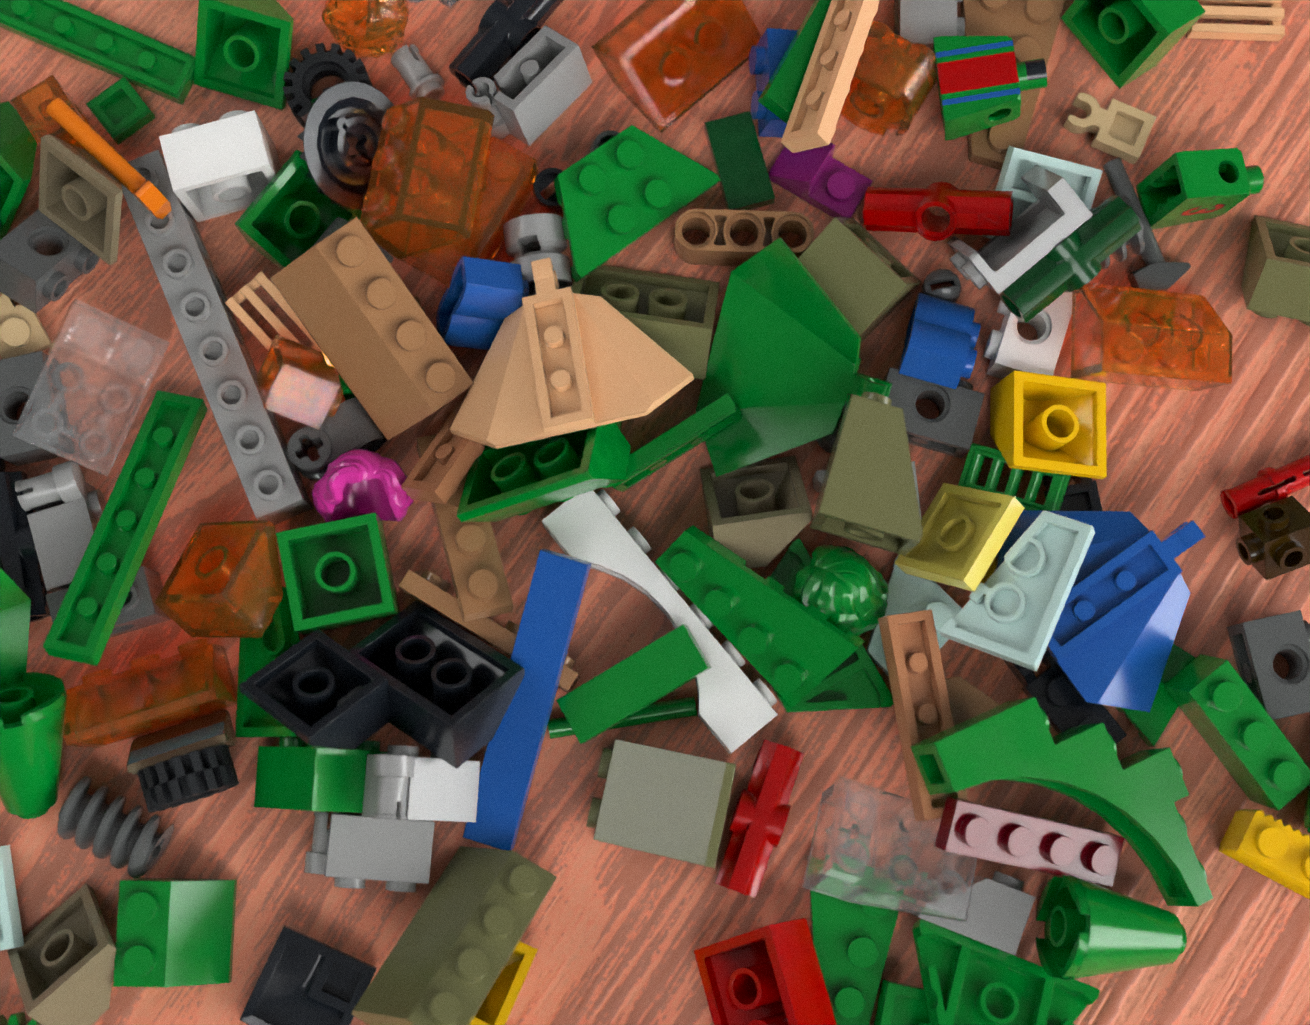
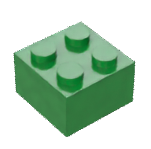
[1061,0,1206,89]
[276,513,400,635]

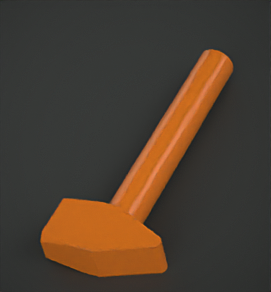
[46,98,172,219]

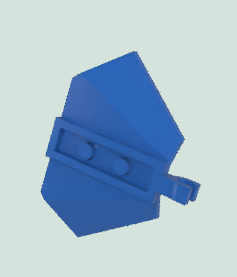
[995,510,1206,712]

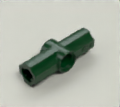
[1000,195,1142,323]

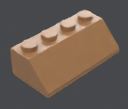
[270,217,474,441]

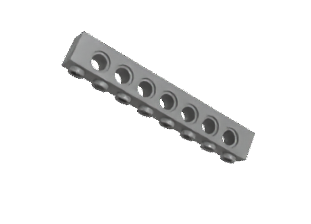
[121,150,313,527]

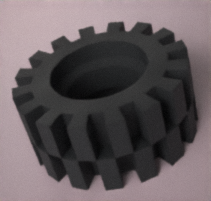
[283,43,373,128]
[137,745,239,813]

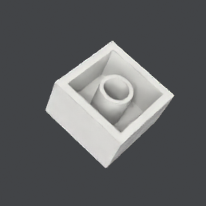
[159,110,281,222]

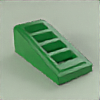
[958,443,1071,511]

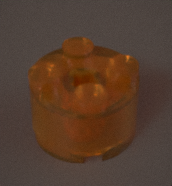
[840,21,936,136]

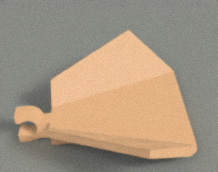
[450,257,694,449]

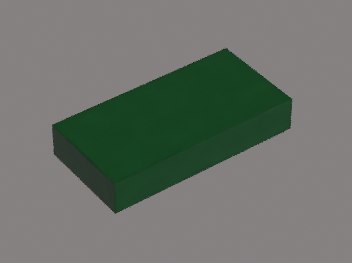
[704,111,775,210]

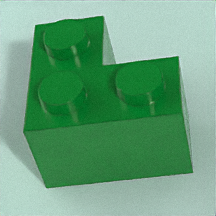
[254,737,387,812]

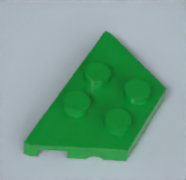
[554,125,721,283]
[768,538,894,713]
[912,919,1100,1025]

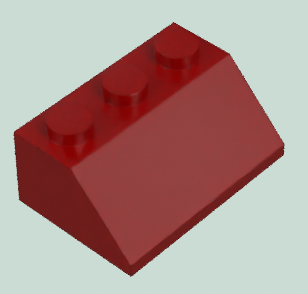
[693,918,837,1025]

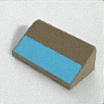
[126,709,238,775]

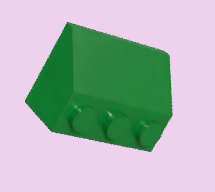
[456,423,631,522]

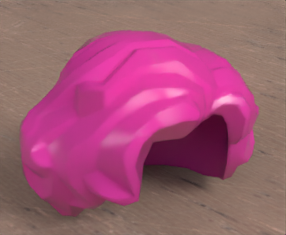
[312,449,414,522]

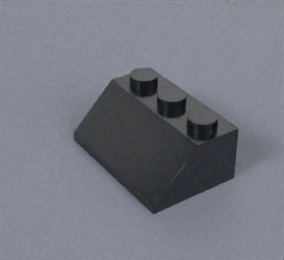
[348,600,525,769]

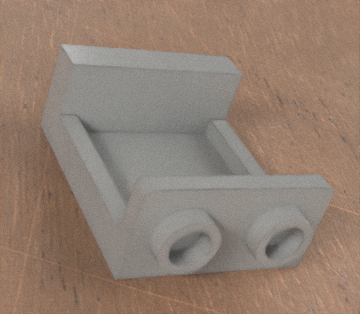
[947,165,1093,294]

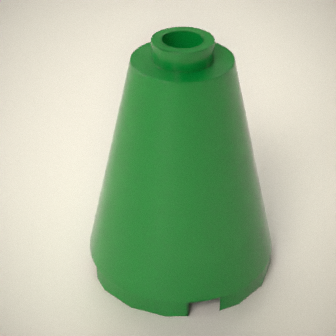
[0,672,67,819]
[1036,875,1187,980]

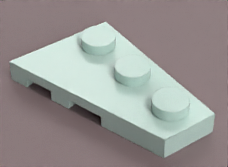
[938,510,1095,672]

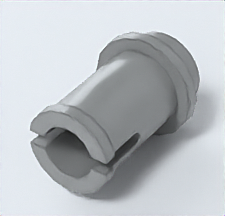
[391,44,445,107]

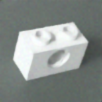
[983,290,1079,379]

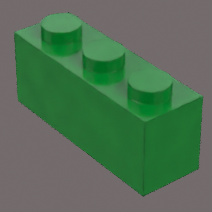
[1163,654,1310,811]

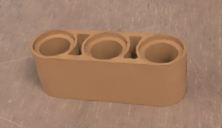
[674,209,815,266]

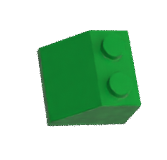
[113,878,237,987]

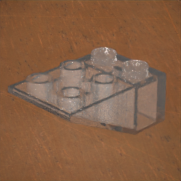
[11,299,170,477]
[802,777,977,922]

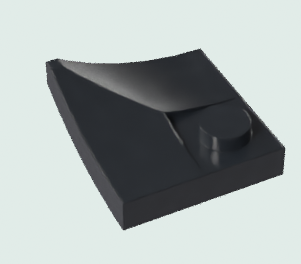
[240,925,377,1025]

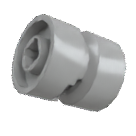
[503,213,573,296]

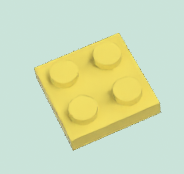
[895,483,1024,592]

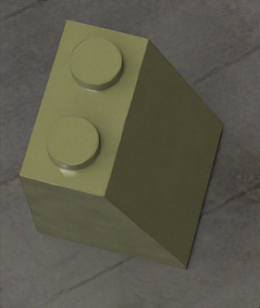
[798,217,921,344]
[810,392,923,556]
[586,739,736,868]

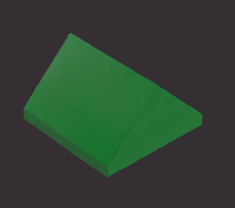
[235,150,365,269]

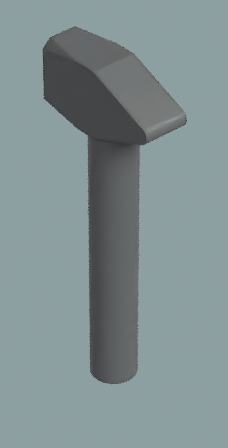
[1103,158,1191,301]

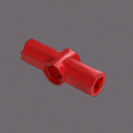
[863,181,1014,241]
[714,739,805,898]

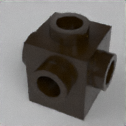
[1236,496,1310,581]

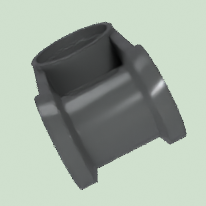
[287,397,387,481]

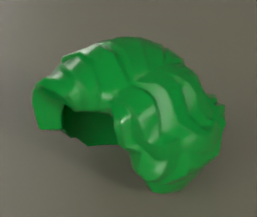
[794,544,889,636]

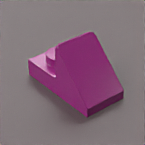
[768,142,873,218]

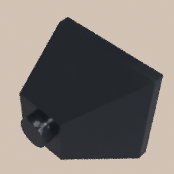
[239,628,392,749]

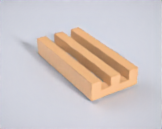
[1187,0,1285,41]
[225,271,321,376]

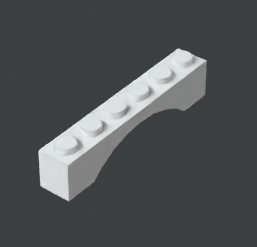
[542,489,778,754]

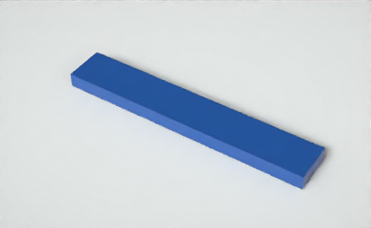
[463,549,592,850]

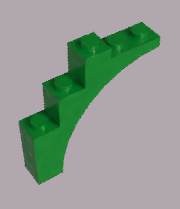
[910,697,1213,907]

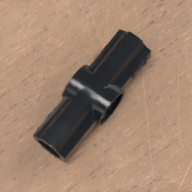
[449,0,563,93]
[0,471,51,622]

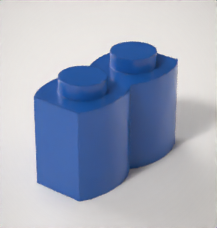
[436,256,529,350]
[898,292,981,389]

